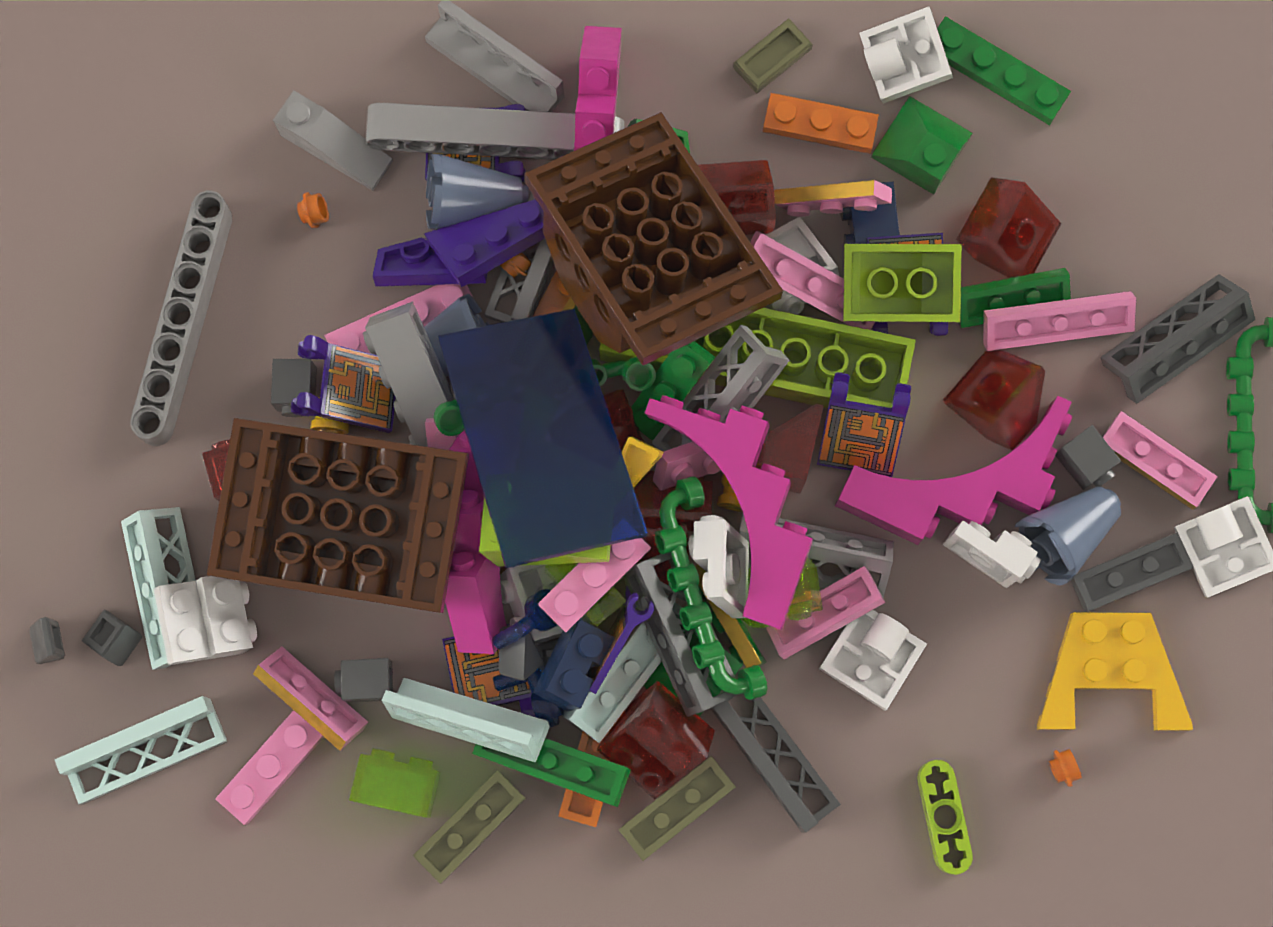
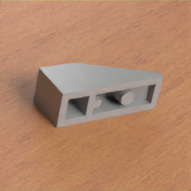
[273,90,393,191]

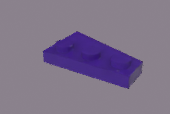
[424,199,545,287]
[372,237,488,287]

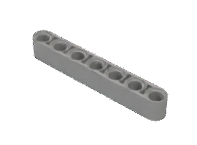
[366,103,624,160]
[130,190,232,446]

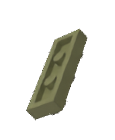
[618,756,736,861]
[413,770,526,884]

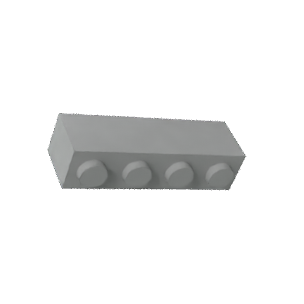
[363,302,468,447]

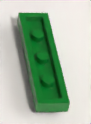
[937,16,1071,126]
[472,738,631,807]

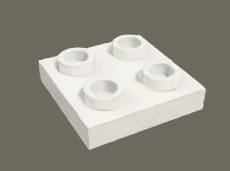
[859,7,953,104]
[1174,496,1273,598]
[819,610,927,711]

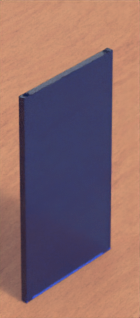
[438,309,648,569]

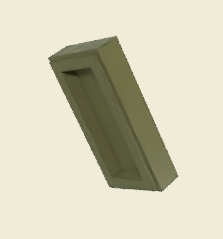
[733,18,813,94]

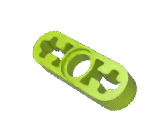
[917,760,973,875]

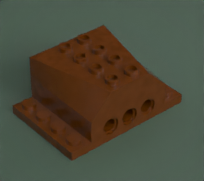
[525,112,783,366]
[207,418,469,613]

